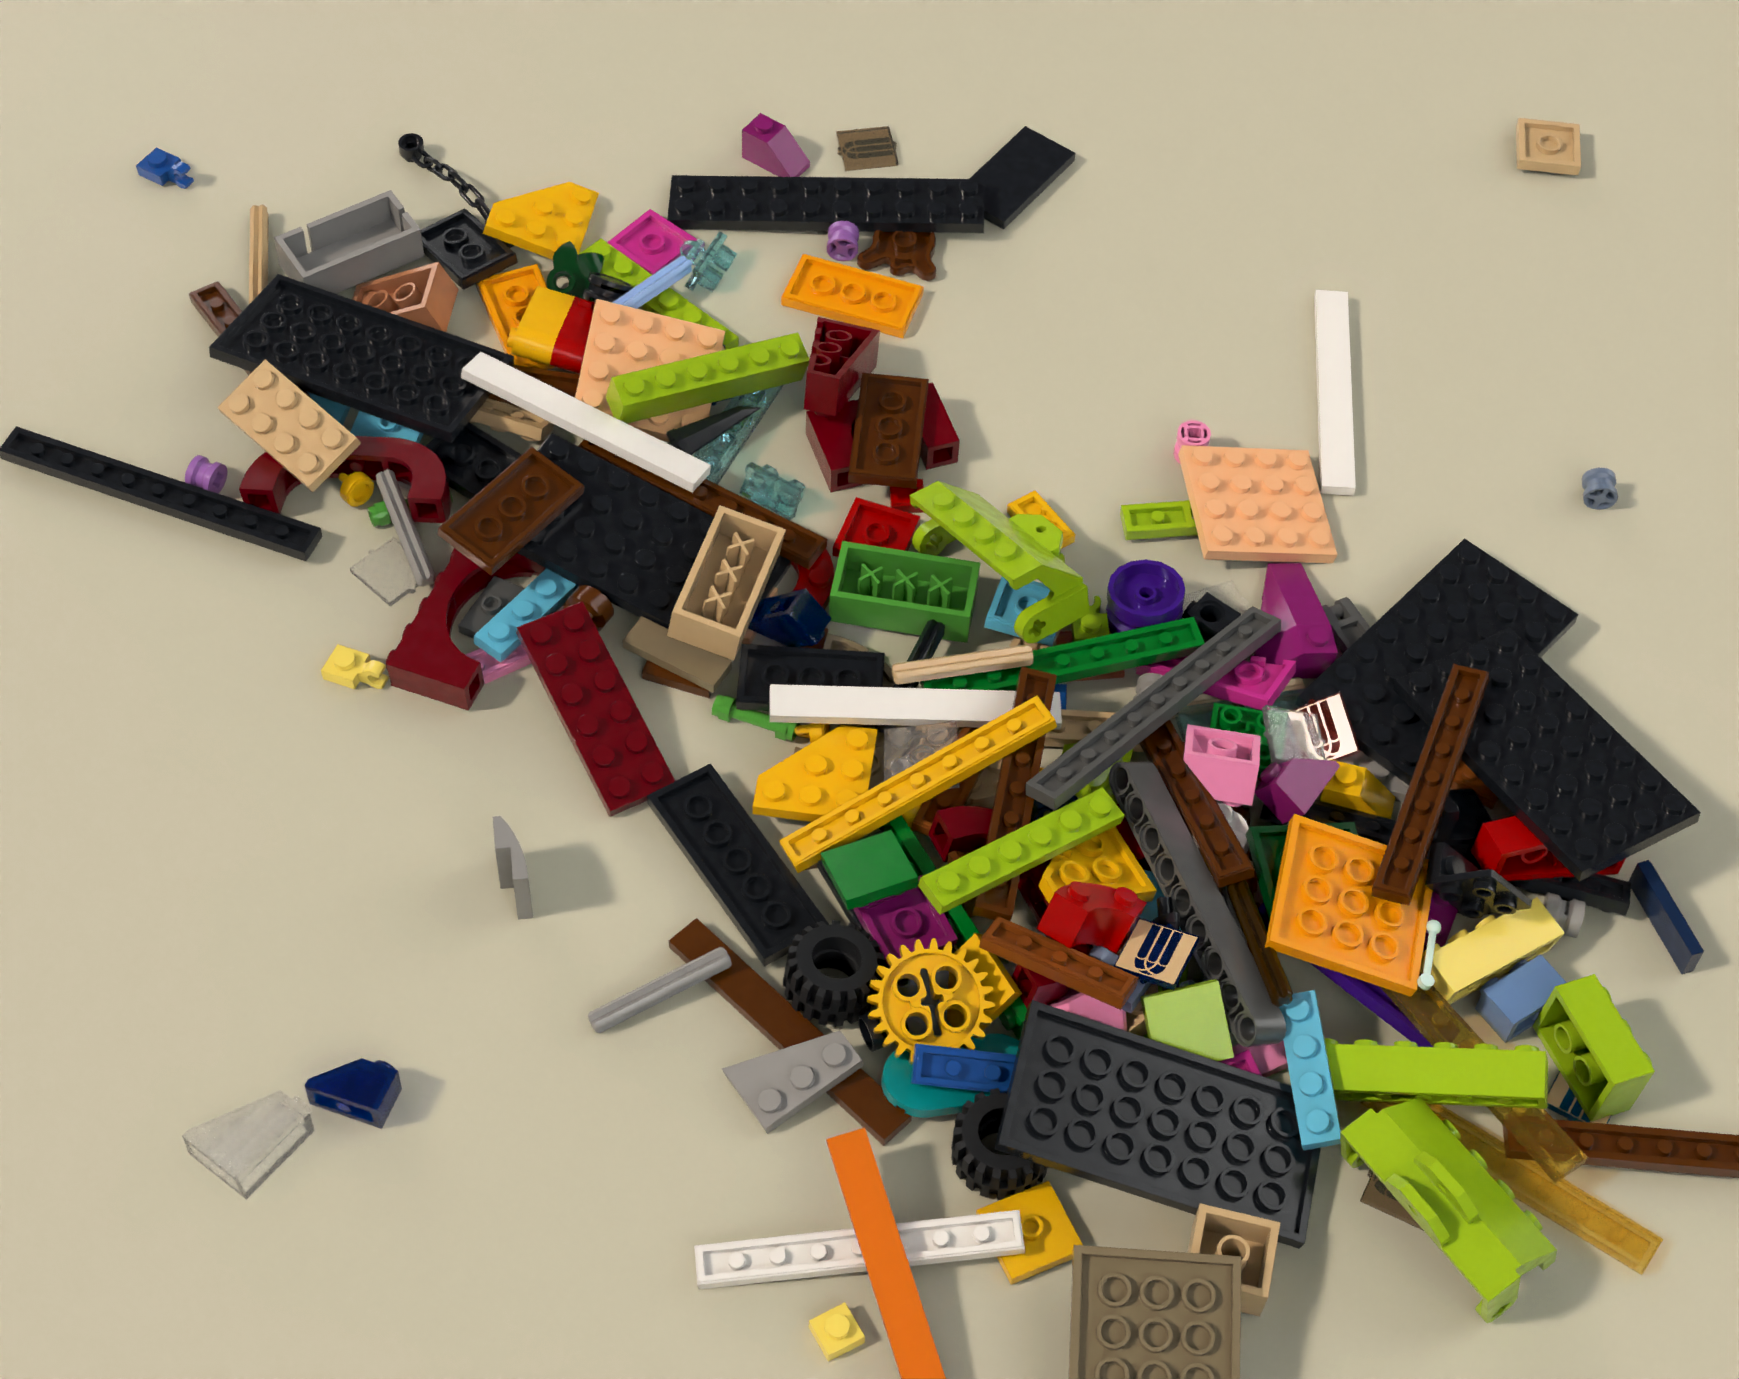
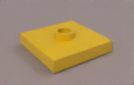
[947,933,1022,1030]
[976,1181,1083,1285]

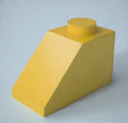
[1319,759,1395,819]

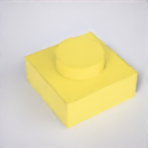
[808,1302,865,1362]

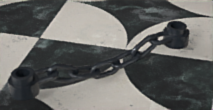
[398,133,514,248]

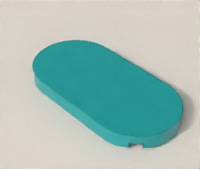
[881,1033,1020,1118]

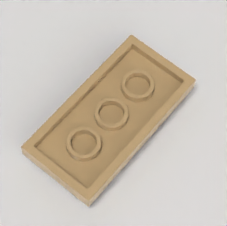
[217,359,361,493]

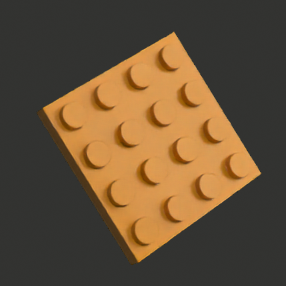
[1265,814,1432,997]

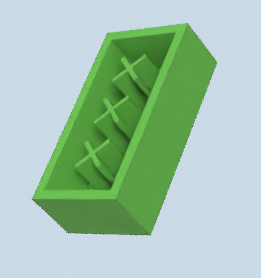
[829,541,981,643]

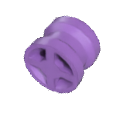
[827,221,859,261]
[185,455,228,493]

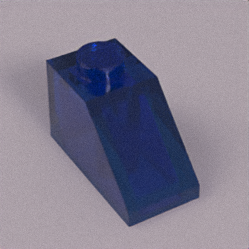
[748,588,832,647]
[304,1058,402,1129]

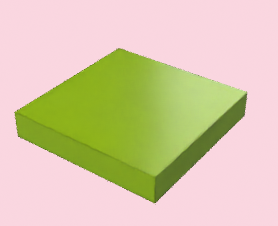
[1140,979,1234,1061]

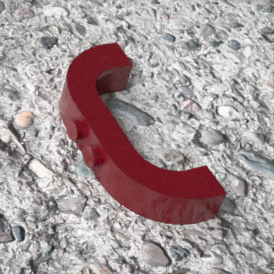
[239,436,452,524]
[928,806,1091,1008]

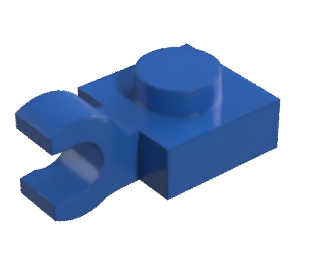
[136,147,194,189]

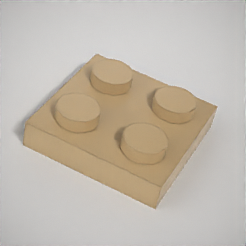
[1516,118,1581,175]

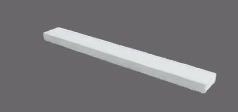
[1314,290,1356,496]
[461,352,711,493]
[769,684,1062,730]
[694,1210,1025,1290]

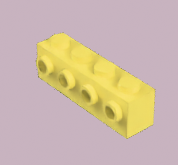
[1419,897,1565,1010]

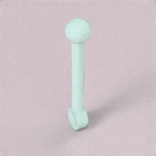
[1417,920,1441,990]

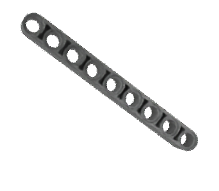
[1109,761,1286,1047]

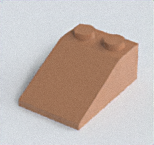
[352,262,459,332]

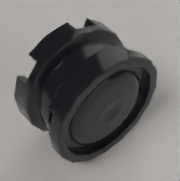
[582,272,633,302]

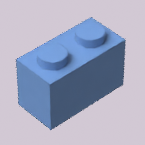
[1475,954,1567,1043]

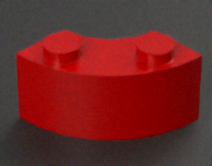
[1036,881,1147,953]

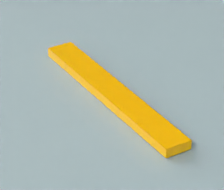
[779,695,1057,873]

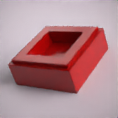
[888,479,924,513]

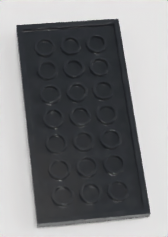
[209,274,514,443]
[517,433,792,659]
[1296,538,1579,785]
[1393,627,1701,881]
[994,1000,1321,1249]

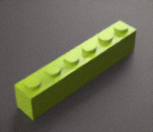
[606,332,810,423]
[1324,1038,1548,1109]

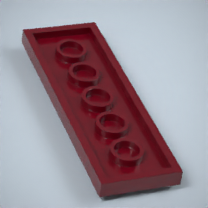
[516,601,675,817]

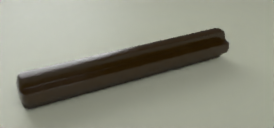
[1227,880,1293,1007]

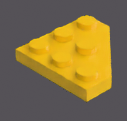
[482,182,599,260]
[752,725,877,822]
[1038,827,1157,903]

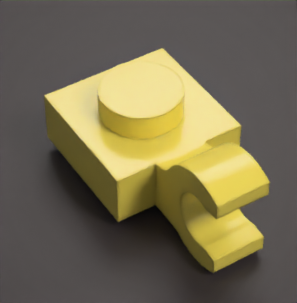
[321,644,389,689]

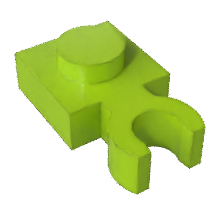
[1071,596,1109,642]

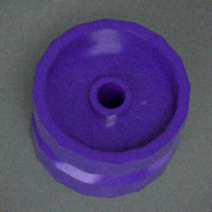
[1106,559,1185,634]

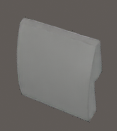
[493,816,533,920]

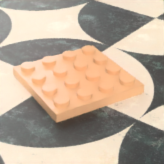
[575,299,725,450]
[1178,445,1338,563]

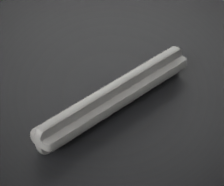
[376,469,435,587]
[588,947,732,1033]

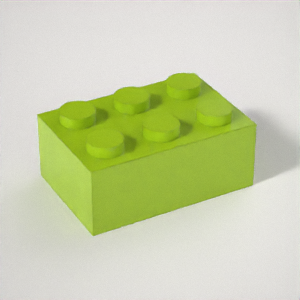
[1532,974,1655,1122]

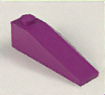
[1253,563,1338,679]

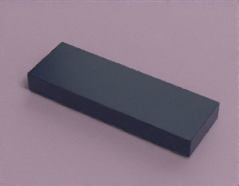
[1628,860,1704,974]

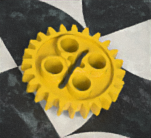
[867,938,995,1065]

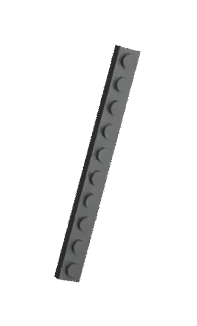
[1026,606,1281,810]

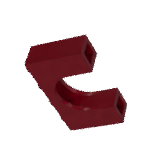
[806,382,960,493]

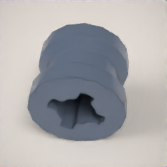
[1581,467,1618,510]

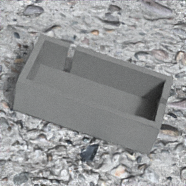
[274,190,424,294]

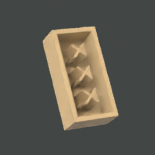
[667,505,786,661]

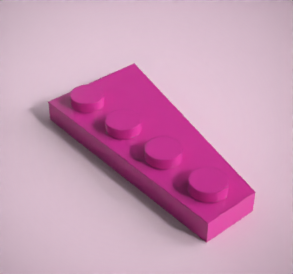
[1136,656,1296,712]

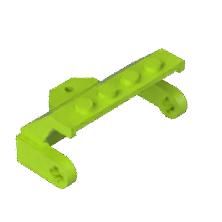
[909,481,1090,644]
[1340,1097,1557,1323]

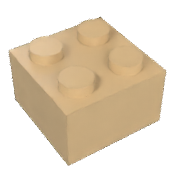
[1187,1203,1281,1317]

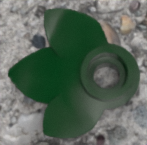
[546,241,604,301]

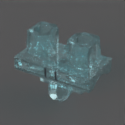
[680,231,737,292]
[740,462,805,520]

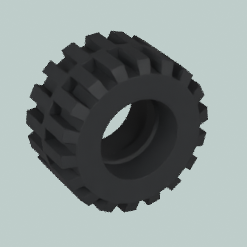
[783,920,884,1027]
[951,1088,1049,1200]

